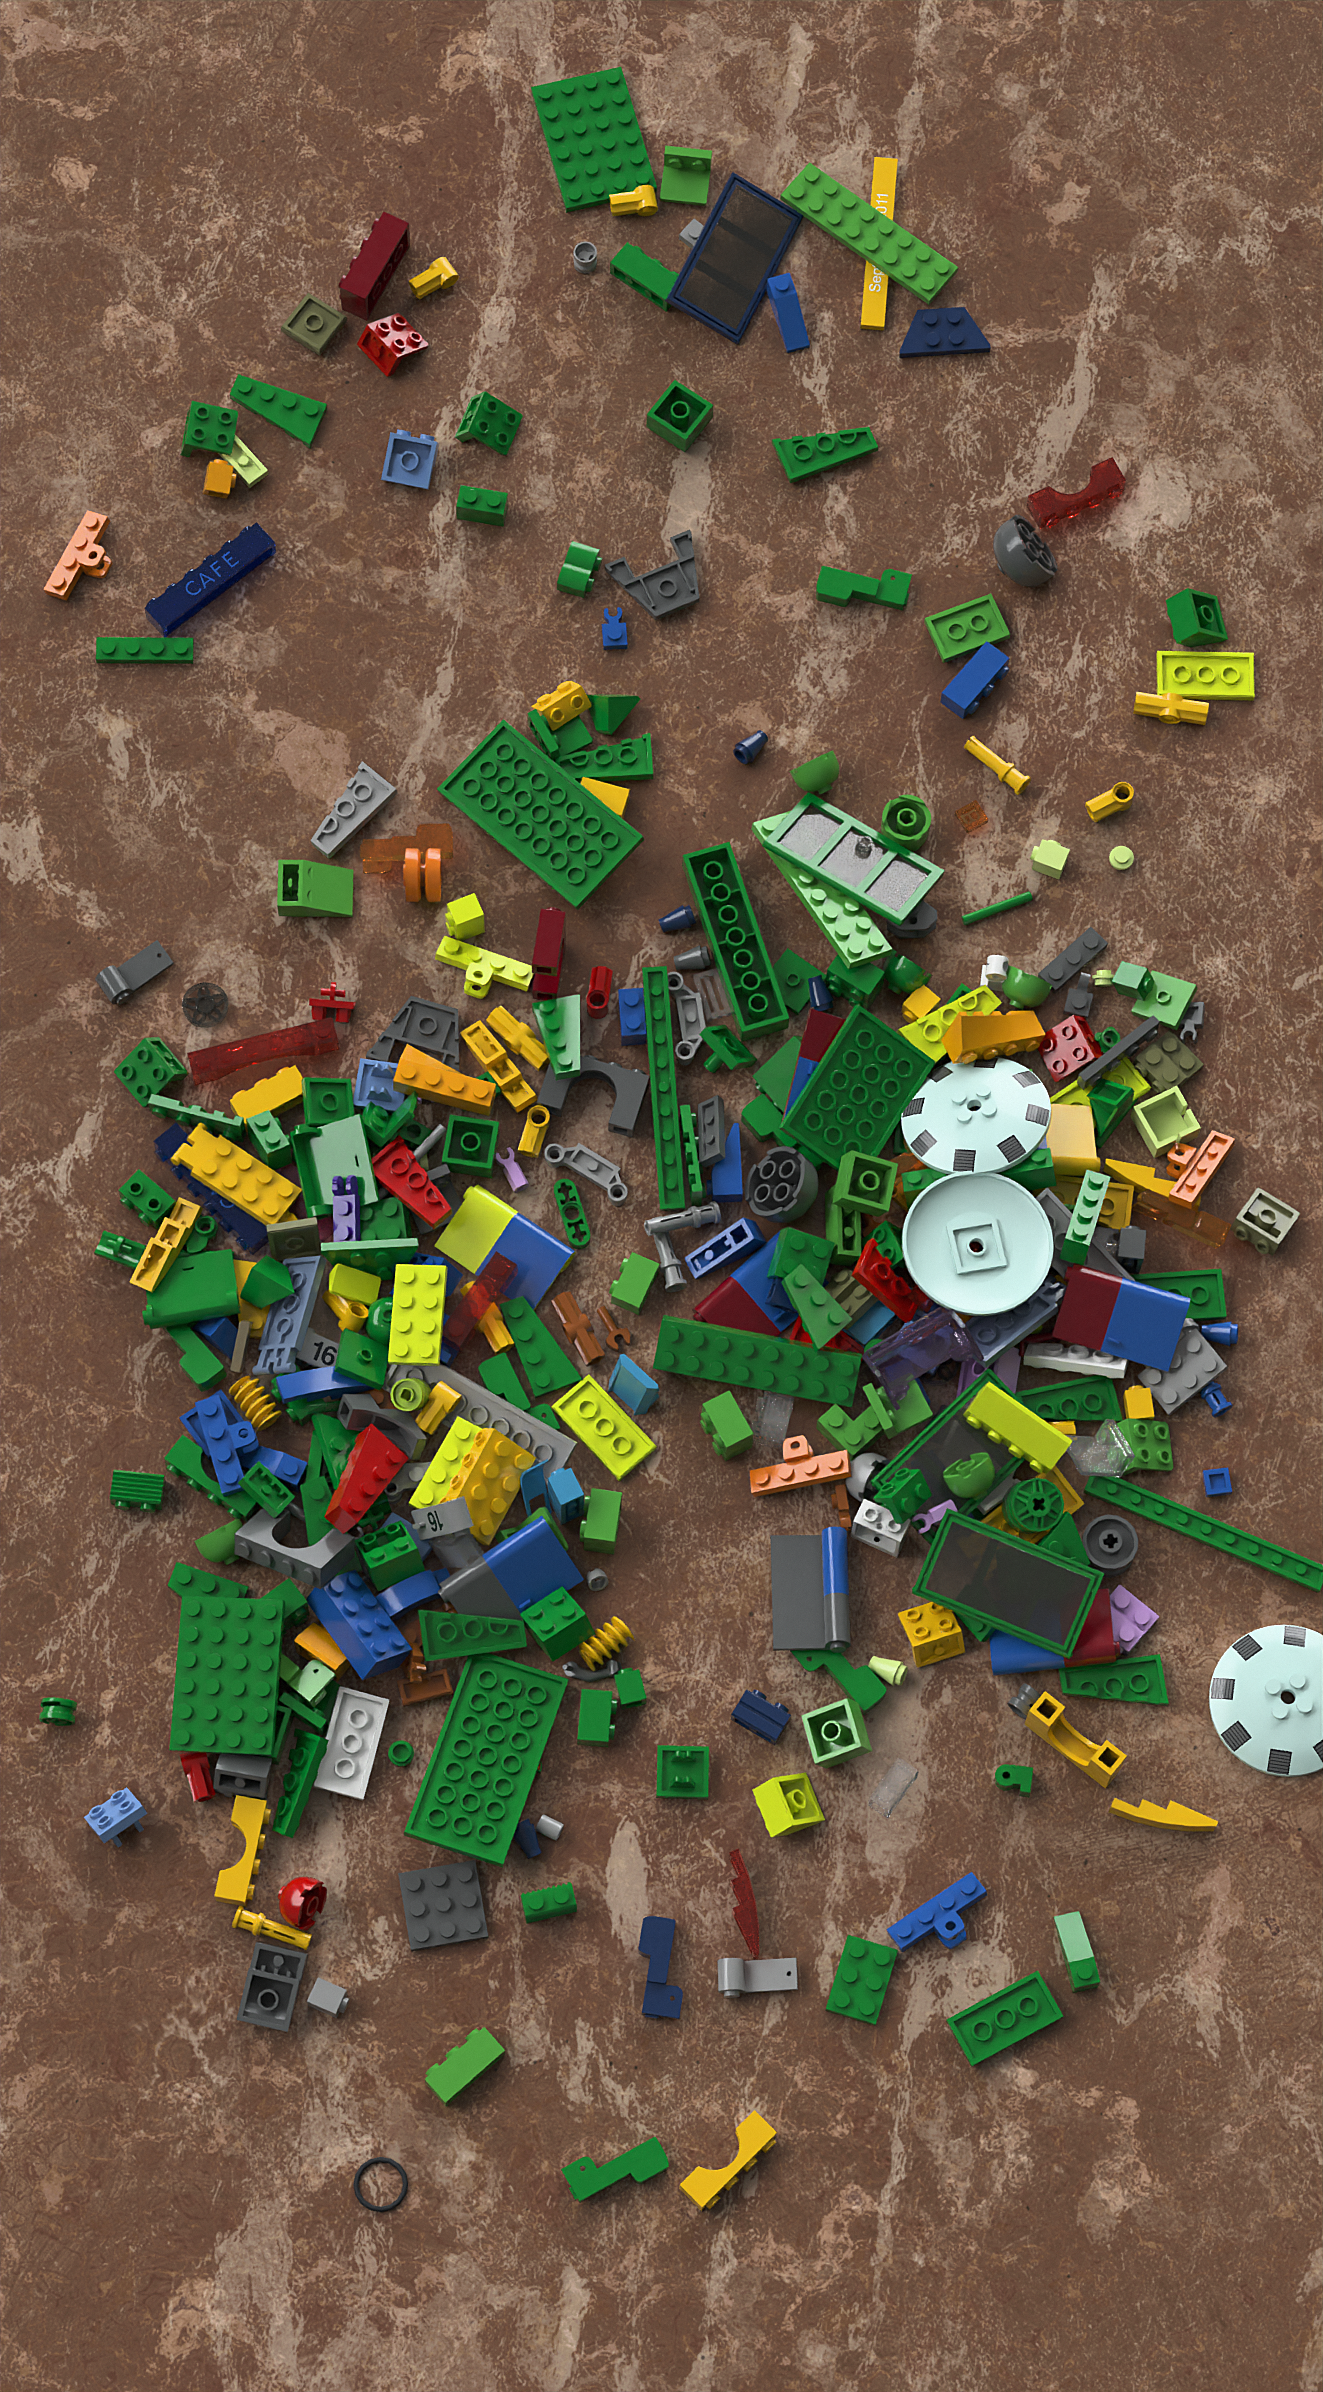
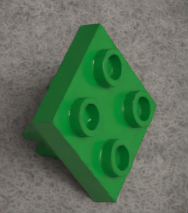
[656,1745,709,1800]

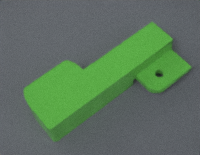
[279,1653,336,1707]

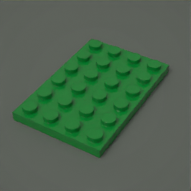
[531,67,657,213]
[779,1005,936,1172]
[169,1596,285,1756]

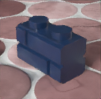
[730,1689,791,1746]

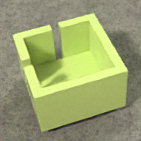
[1130,1086,1201,1158]

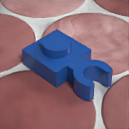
[602,607,628,650]

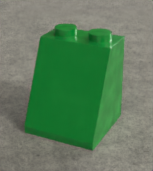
[752,1035,803,1113]

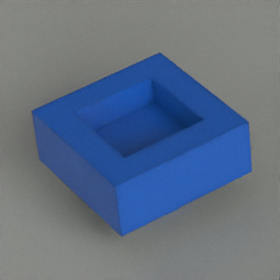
[1202,1468,1232,1497]

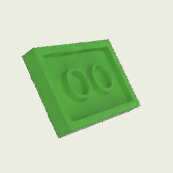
[924,594,1010,663]

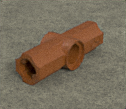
[551,1291,605,1367]

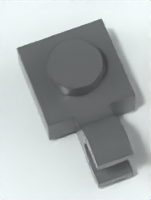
[1063,972,1093,1020]

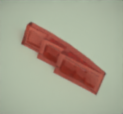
[728,1848,759,1960]

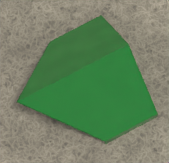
[586,694,641,735]
[1087,1078,1135,1138]
[240,1255,295,1310]

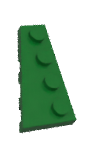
[230,374,327,448]
[555,733,653,783]
[532,994,580,1081]
[679,1105,706,1207]
[300,1476,362,1577]
[272,1728,329,1838]

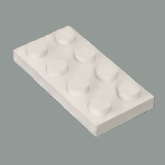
[313,1686,389,1800]

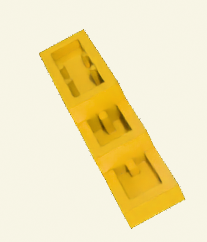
[460,1020,538,1113]
[1103,1159,1201,1214]
[130,1197,203,1293]
[1109,1798,1218,1831]

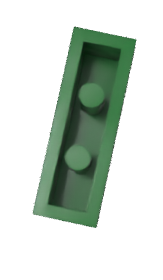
[610,242,684,312]

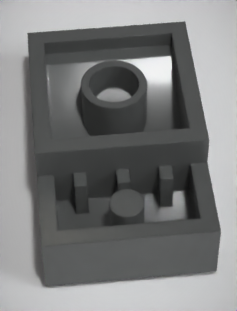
[237,1942,309,2032]

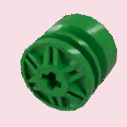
[1002,1478,1064,1534]

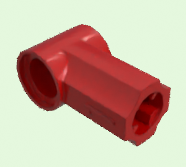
[586,966,613,1019]
[180,1752,216,1803]

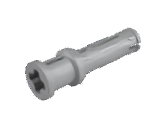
[644,1201,721,1236]
[652,1216,687,1292]

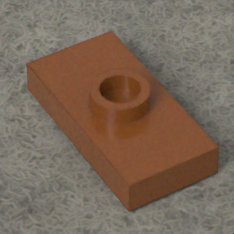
[397,1668,453,1707]

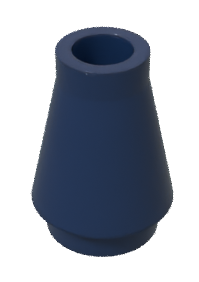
[733,730,768,764]
[658,905,696,933]
[808,975,834,1011]
[513,1819,542,1859]

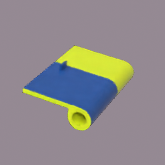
[434,1184,576,1310]

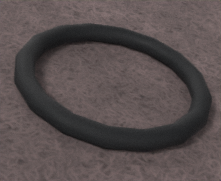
[353,2157,408,2212]

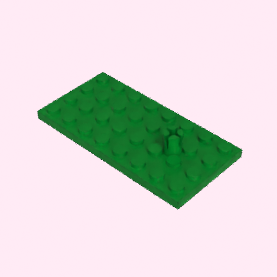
[437,719,645,910]
[404,1653,569,1868]

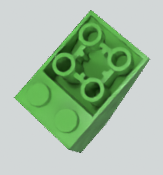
[277,860,354,917]

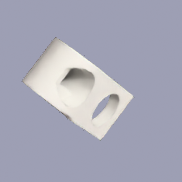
[980,955,1009,991]

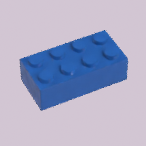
[306,1570,412,1680]

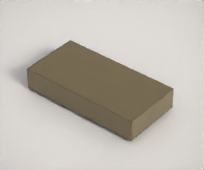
[230,1320,253,1373]

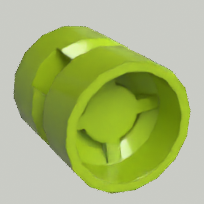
[390,1378,431,1411]

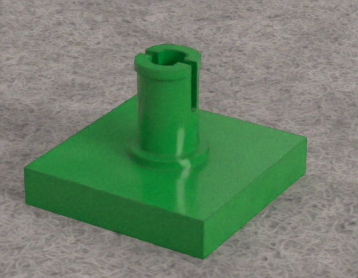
[699,1025,757,1073]

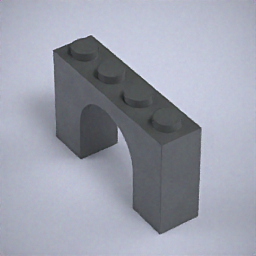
[537,1055,650,1138]
[235,1508,355,1589]

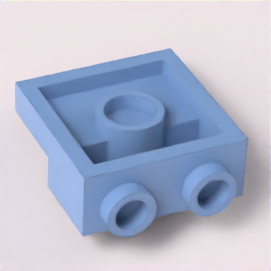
[381,429,439,490]

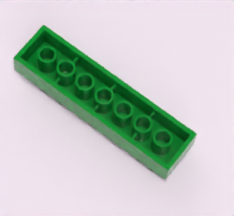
[682,842,789,1042]
[653,1315,862,1407]

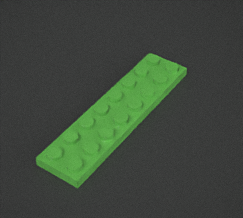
[780,162,958,305]
[751,811,892,969]

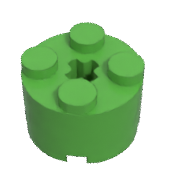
[881,795,931,851]

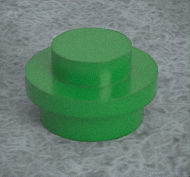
[388,1740,414,1767]

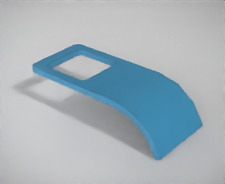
[520,1459,552,1517]

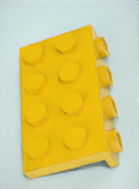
[438,1428,536,1545]

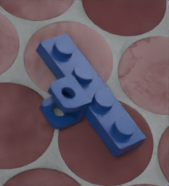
[195,1395,259,1497]
[886,1872,987,1953]

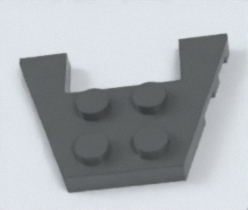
[605,530,699,620]
[366,996,459,1072]

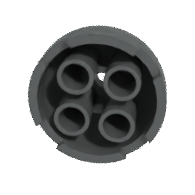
[993,515,1058,587]
[745,1146,819,1223]

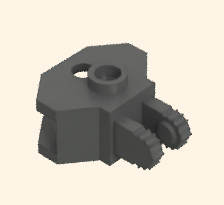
[886,883,937,939]

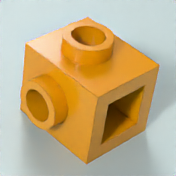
[203,460,236,499]

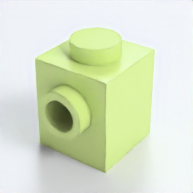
[1030,839,1070,879]

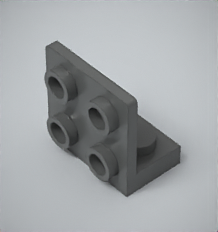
[408,1164,462,1235]

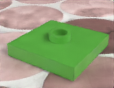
[1131,970,1198,1030]

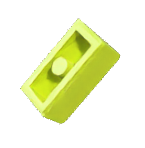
[329,1264,381,1306]

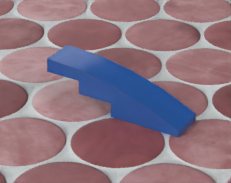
[276,1366,375,1404]

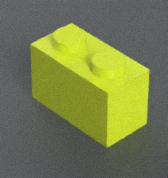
[445,893,485,941]

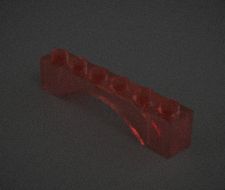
[187,1017,339,1085]

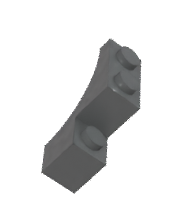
[336,1394,427,1460]

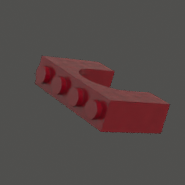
[532,907,566,1001]

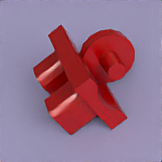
[309,982,356,1023]

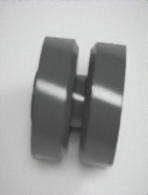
[1081,1515,1138,1578]

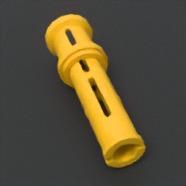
[964,736,1031,795]
[232,1905,312,1950]

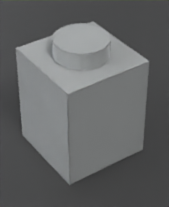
[307,1978,350,2018]

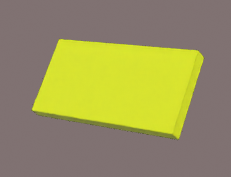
[1156,651,1255,701]
[1049,1057,1151,1128]
[551,1374,657,1481]

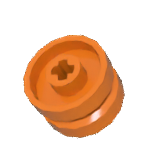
[403,848,441,902]

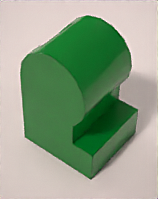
[396,1120,433,1154]
[994,1764,1033,1798]

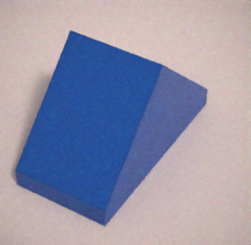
[193,1317,238,1360]

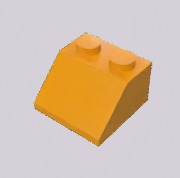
[294,1622,351,1682]

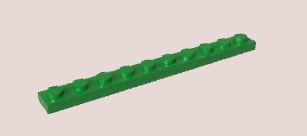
[642,966,685,1211]
[1083,1468,1323,1593]

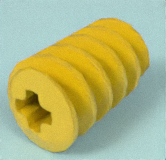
[229,1375,282,1432]
[578,1616,635,1671]

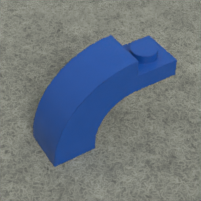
[375,1568,450,1622]

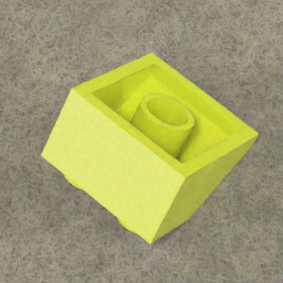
[752,1773,825,1838]

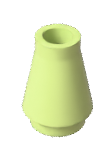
[868,1656,908,1686]

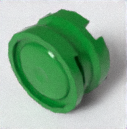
[39,1697,77,1726]

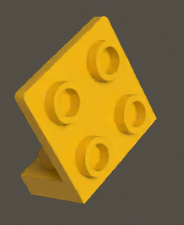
[898,1602,965,1668]

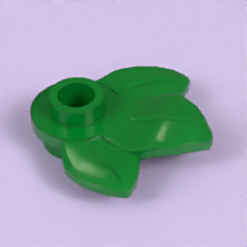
[184,1215,218,1254]

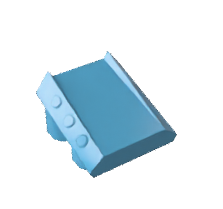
[608,1354,660,1415]

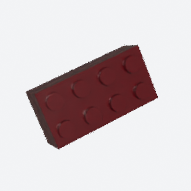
[338,212,410,321]

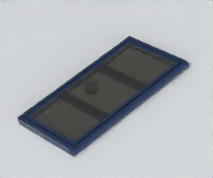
[665,172,804,344]

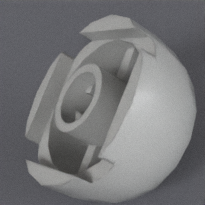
[845,1453,892,1503]

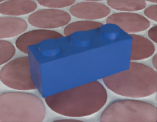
[940,641,1009,719]

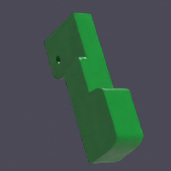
[816,566,912,611]
[741,1094,824,1171]
[163,1321,227,1392]
[478,1353,560,1430]
[790,1650,886,1715]
[561,2137,669,2203]

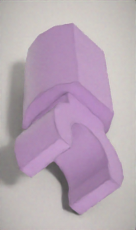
[496,1147,529,1193]
[911,1499,958,1534]

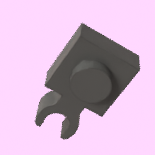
[1179,1002,1205,1044]

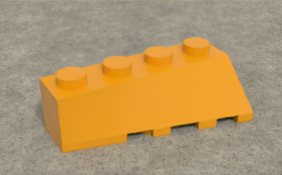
[941,1011,1046,1064]
[393,1044,496,1116]

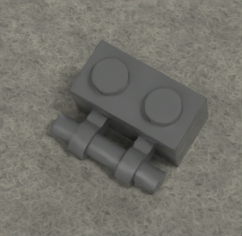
[213,1754,272,1800]

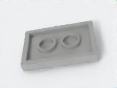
[1138,1328,1228,1415]

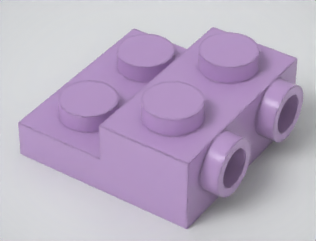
[1110,1584,1159,1657]

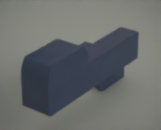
[638,1916,683,2020]

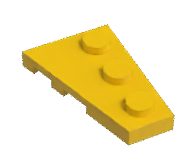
[233,1259,271,1339]

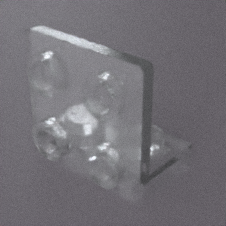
[1065,1419,1135,1477]

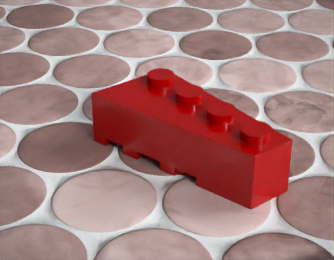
[324,1424,408,1534]

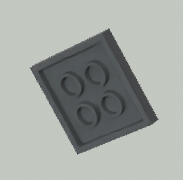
[398,1860,488,1952]

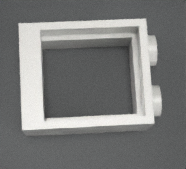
[851,1499,911,1558]

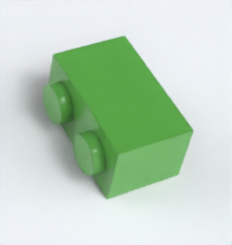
[609,1252,660,1315]

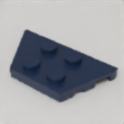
[899,307,991,358]

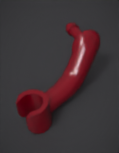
[1018,1328,1062,1357]

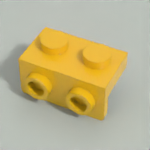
[531,681,592,731]

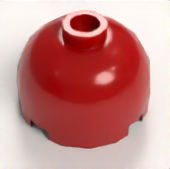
[278,1876,327,1931]

